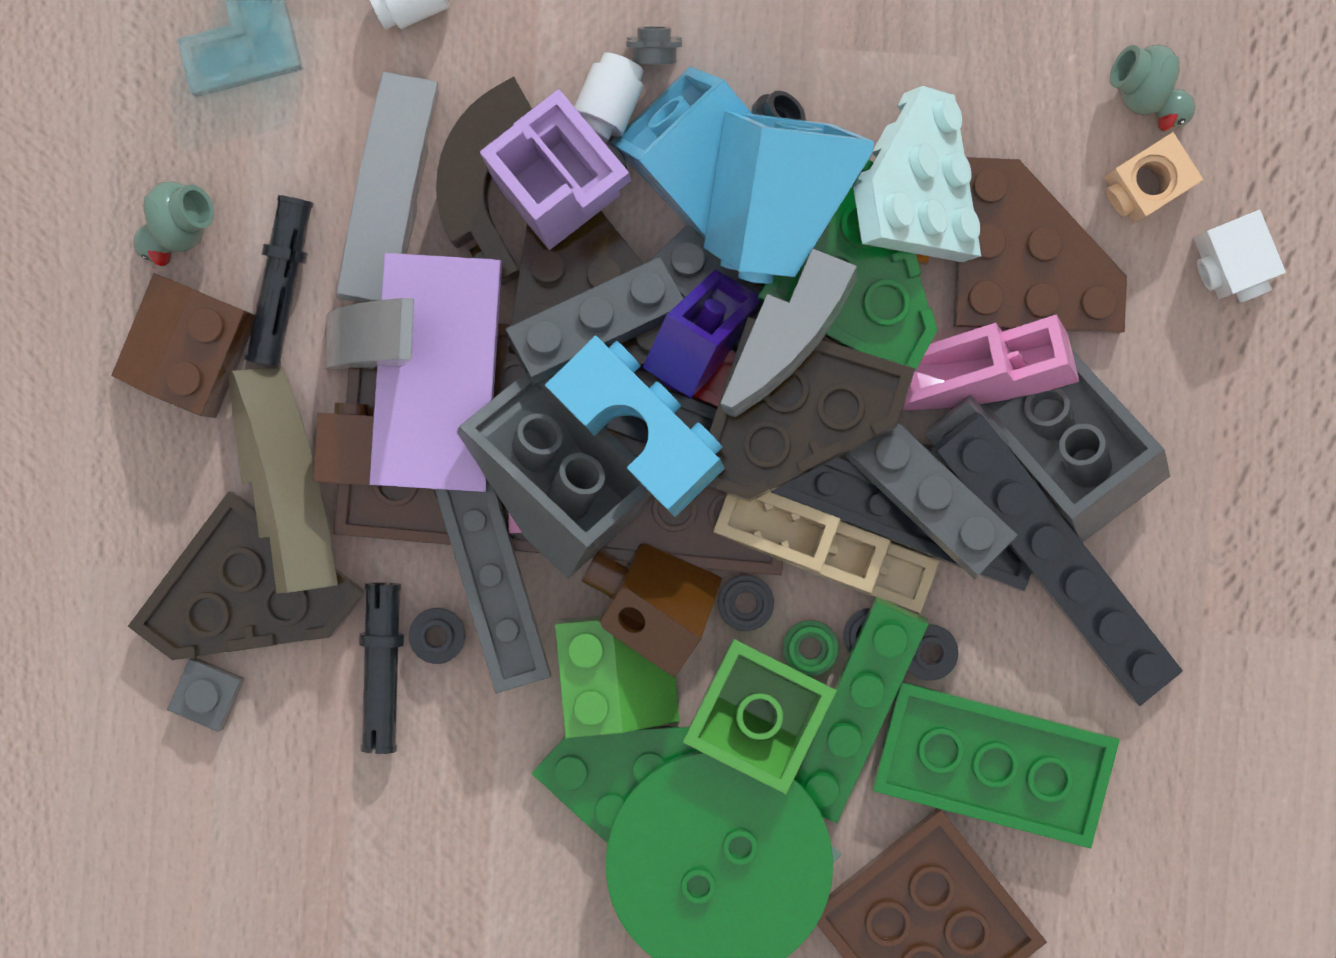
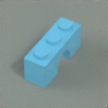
[545,335,725,517]

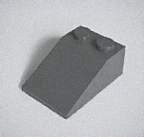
[979,350,1170,542]
[457,373,652,579]

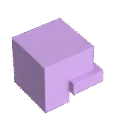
[480,89,632,250]

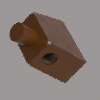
[581,544,722,677]

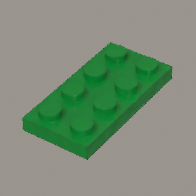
[871,681,1120,849]

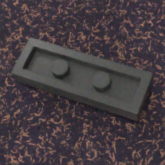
[506,257,684,385]

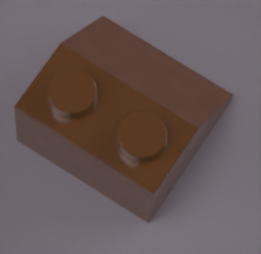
[111,273,255,418]

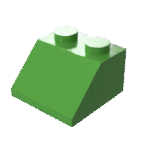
[555,616,680,738]
[683,639,837,794]

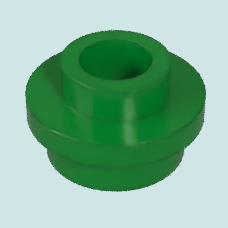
[782,620,839,676]

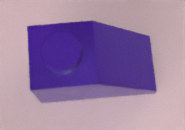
[642,269,762,398]

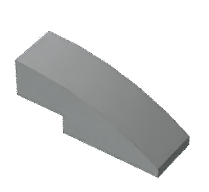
[721,249,857,417]

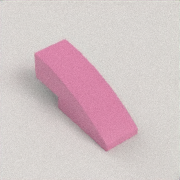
[903,314,1080,410]

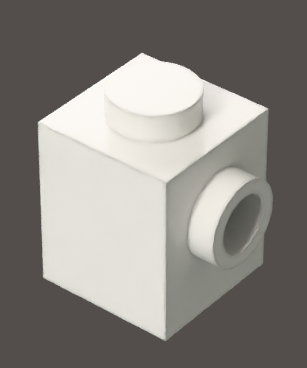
[1193,209,1286,303]

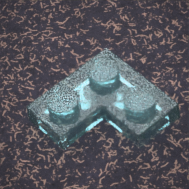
[177,0,303,97]

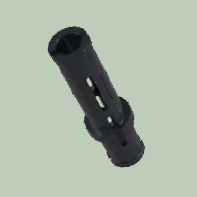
[244,195,314,367]
[359,582,404,754]

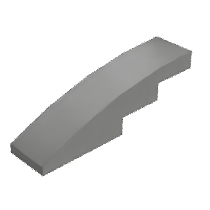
[337,72,439,303]
[324,298,414,371]

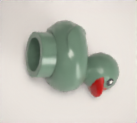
[1110,44,1196,131]
[133,181,214,266]

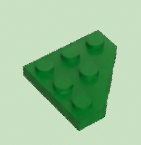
[756,160,938,371]
[532,726,698,844]

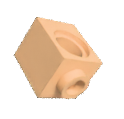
[1104,132,1204,224]

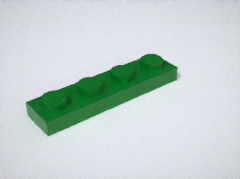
[795,597,929,823]

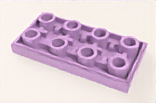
[370,253,502,492]

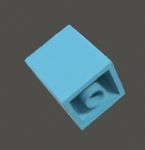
[610,66,752,240]
[704,111,875,284]

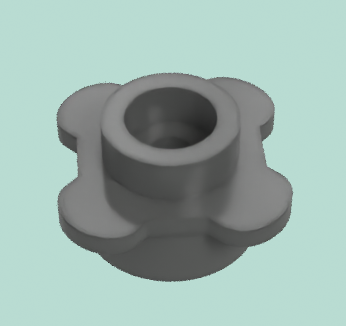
[626,26,682,64]

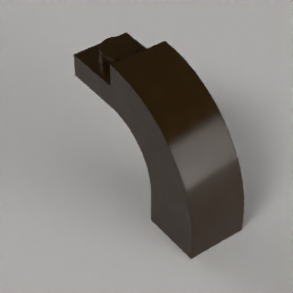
[436,76,532,286]

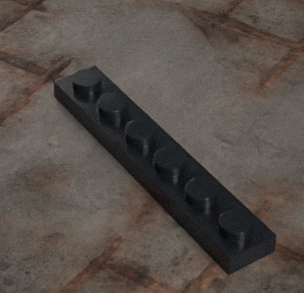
[932,412,1183,706]

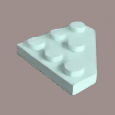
[853,86,981,262]

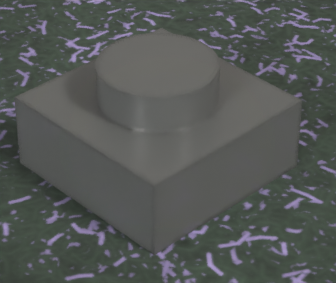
[167,657,245,732]

